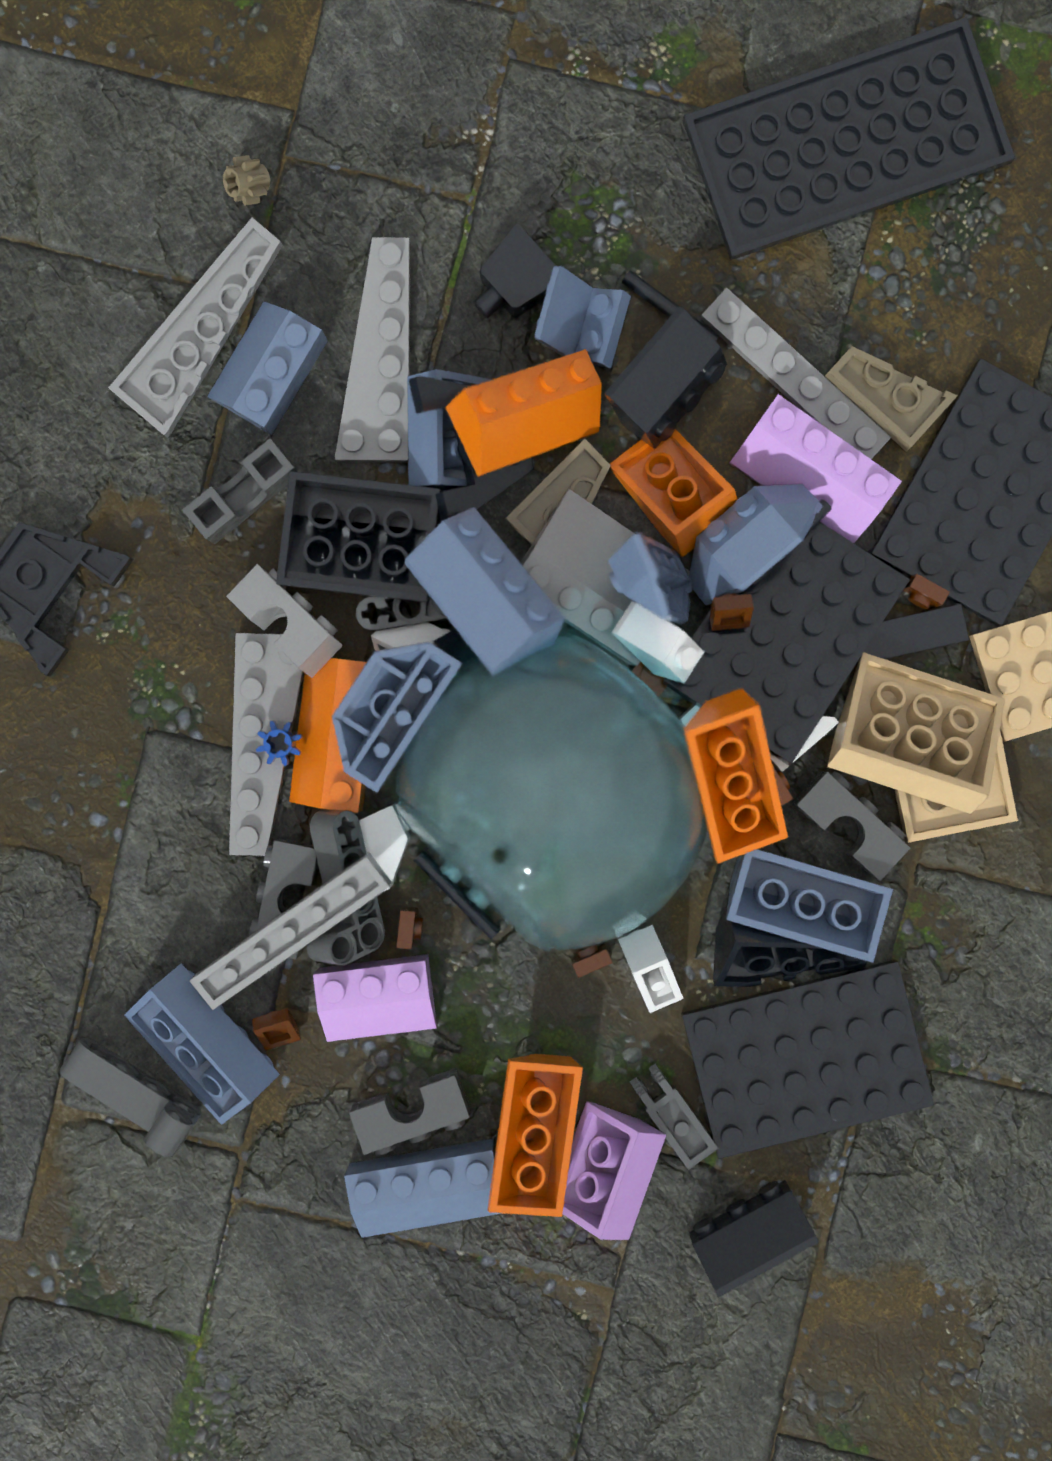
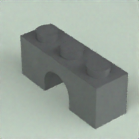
[182,438,298,544]
[791,771,910,881]
[249,838,319,960]
[349,1067,471,1156]

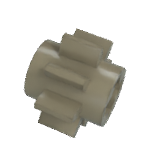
[223,155,270,206]

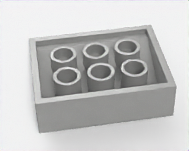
[520,489,690,666]

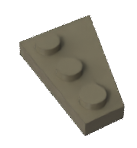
[824,346,958,452]
[505,439,611,545]

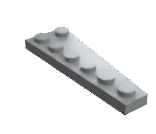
[108,217,283,438]
[335,237,410,463]
[229,633,304,856]

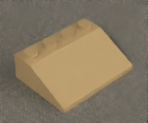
[827,652,1005,814]

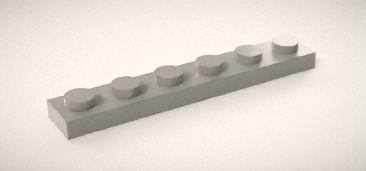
[700,288,891,459]
[190,853,392,1010]

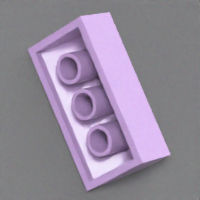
[729,394,902,543]

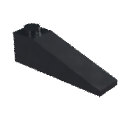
[713,905,868,987]

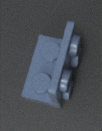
[535,266,631,368]

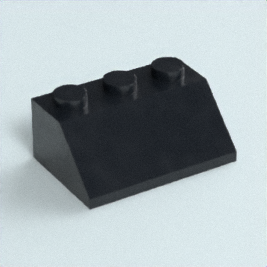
[604,306,728,449]
[689,1180,819,1298]

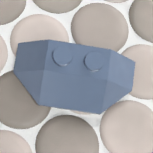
[689,484,823,605]
[608,533,693,625]
[332,642,462,792]

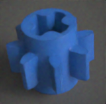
[256,720,303,766]

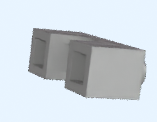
[226,564,343,678]

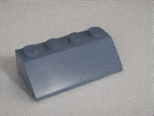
[405,507,565,675]
[726,849,893,963]
[124,963,280,1125]
[344,1138,502,1238]

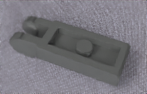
[630,1063,719,1170]

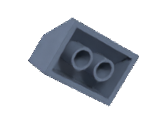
[207,302,328,435]
[407,369,492,492]

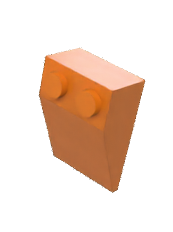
[610,429,738,557]

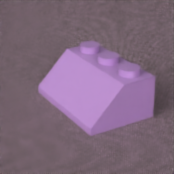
[313,954,437,1042]
[563,1101,666,1240]

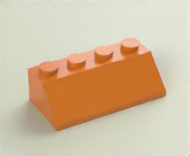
[445,349,602,477]
[289,658,367,813]
[683,688,788,863]
[487,1054,583,1217]

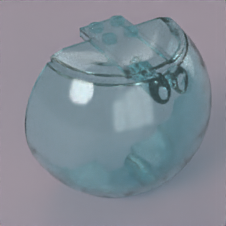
[394,632,708,952]

